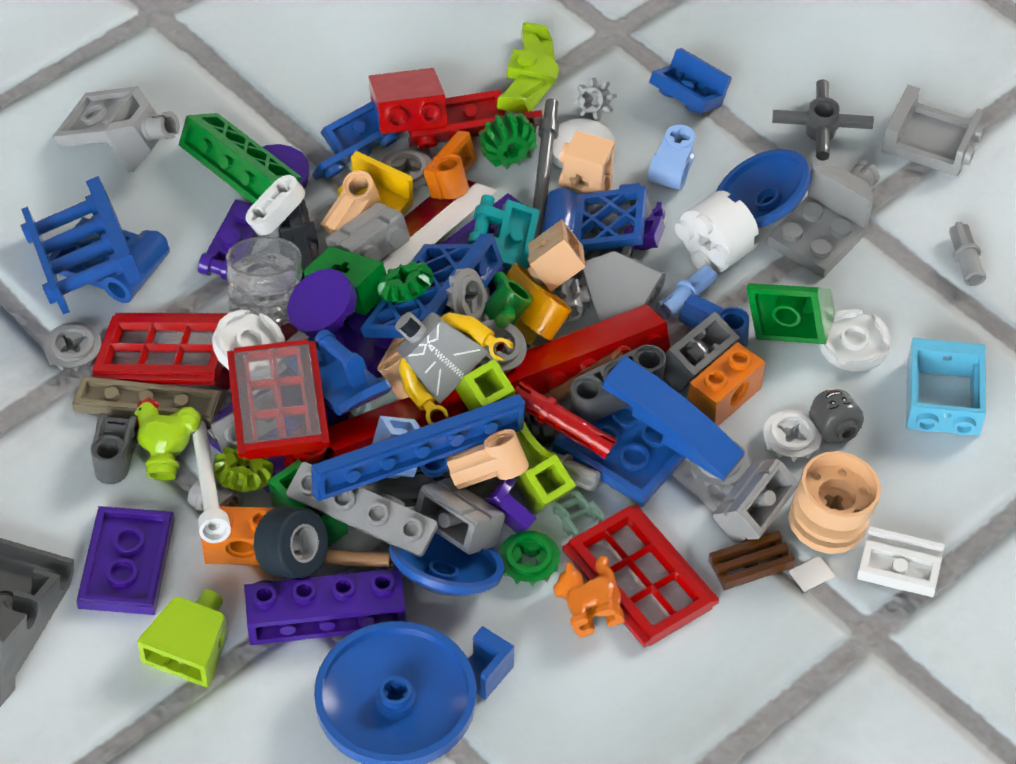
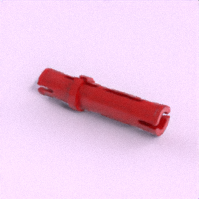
[515,381,617,460]

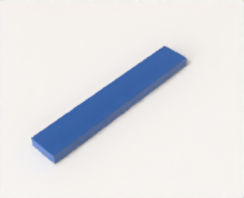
[311,394,525,502]

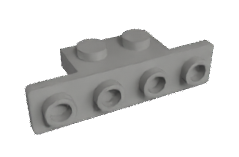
[286,462,438,557]

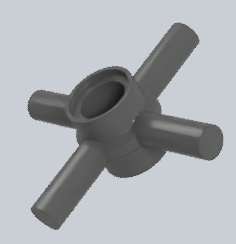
[772,79,874,161]

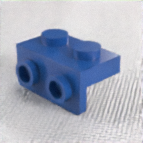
[649,48,732,114]

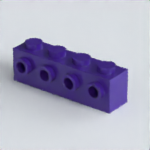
[244,568,406,645]

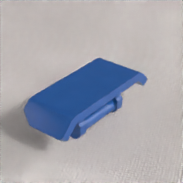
[284,330,392,416]

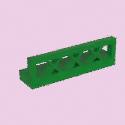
[178,113,301,204]

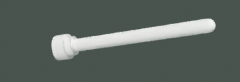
[192,420,231,543]

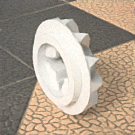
[763,410,822,462]

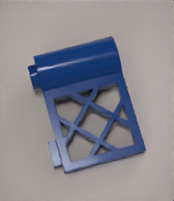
[542,183,648,252]
[50,216,170,303]

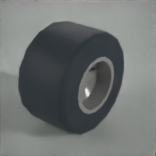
[253,507,328,578]

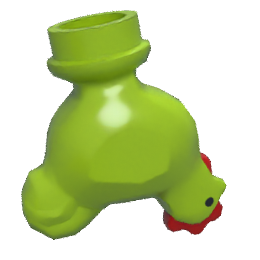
[134,397,201,481]

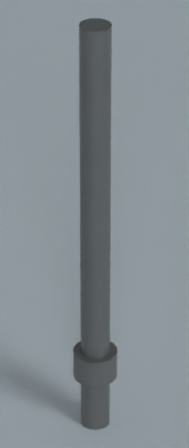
[527,98,559,269]

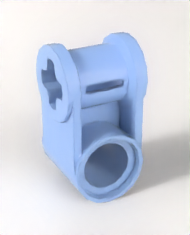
[648,124,695,190]

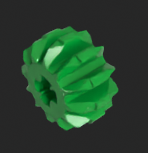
[479,111,537,169]

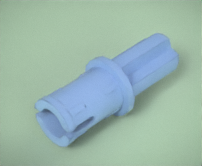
[656,265,718,321]

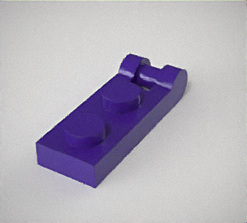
[198,199,258,282]

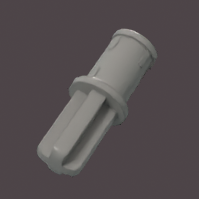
[949,222,986,286]
[541,445,601,491]

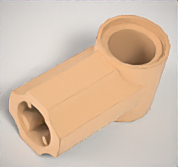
[320,170,380,235]
[447,429,529,490]

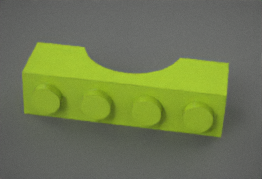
[455,358,576,515]

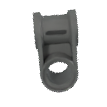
[91,413,139,484]

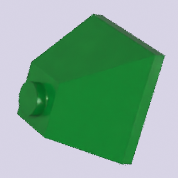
[746,283,835,344]

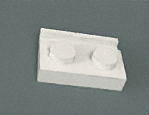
[857,526,945,597]

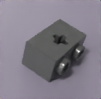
[664,312,740,393]

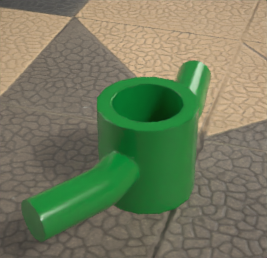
[484,272,533,328]

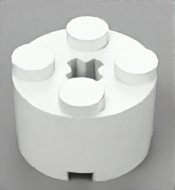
[674,191,759,272]

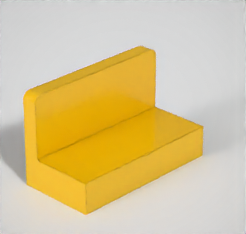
[337,151,413,216]

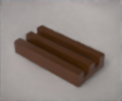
[708,531,795,590]

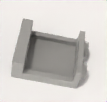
[881,85,986,176]

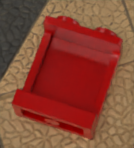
[368,68,448,134]

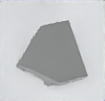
[583,251,664,322]

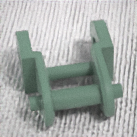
[553,490,606,538]

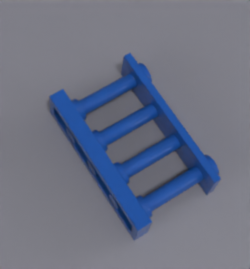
[20,176,143,315]

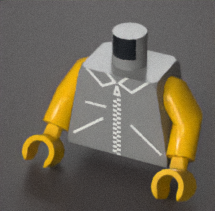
[395,312,514,425]

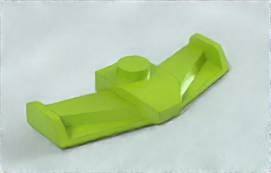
[497,22,559,113]

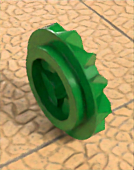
[377,261,434,302]
[499,531,560,587]

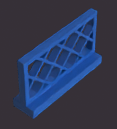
[360,234,503,338]

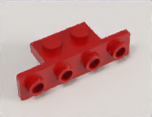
[408,90,543,149]

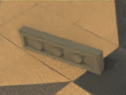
[72,376,224,427]

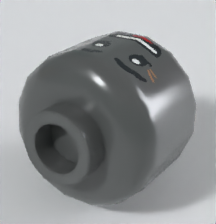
[809,389,864,444]

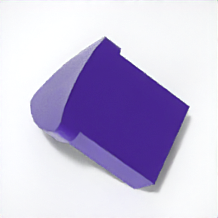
[484,475,536,533]

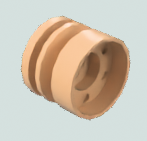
[788,451,881,554]

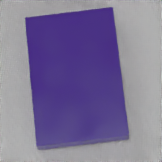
[76,506,175,615]

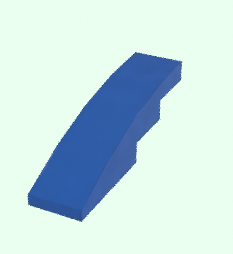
[602,355,745,482]

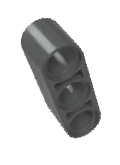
[570,345,666,423]

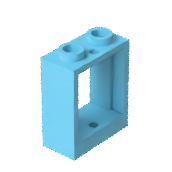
[906,338,986,436]

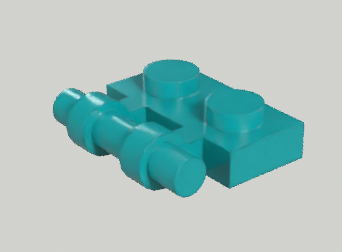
[467,195,540,271]

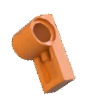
[423,131,477,200]

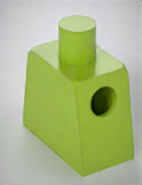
[137,589,228,688]

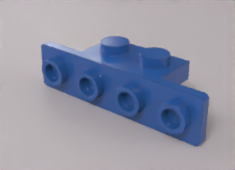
[312,100,410,180]

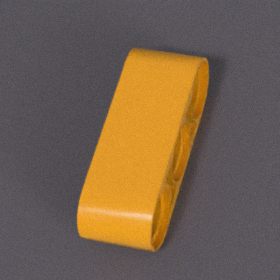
[506,263,572,340]

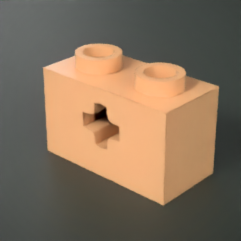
[559,130,615,208]
[527,219,586,292]

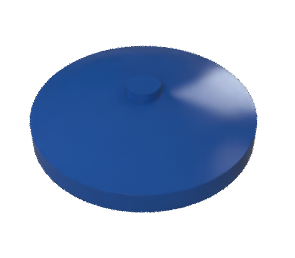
[314,621,476,764]

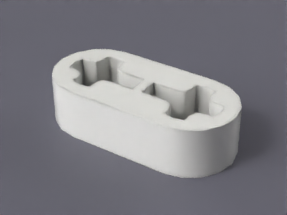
[246,175,305,235]

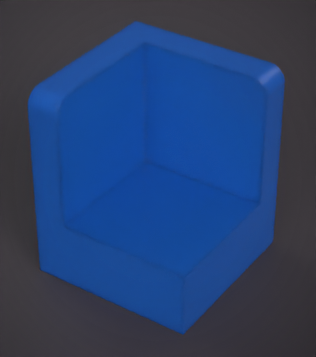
[468,626,514,700]

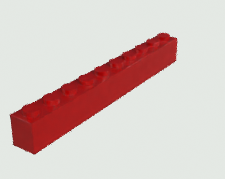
[324,304,670,460]

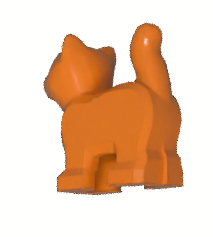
[553,556,625,638]

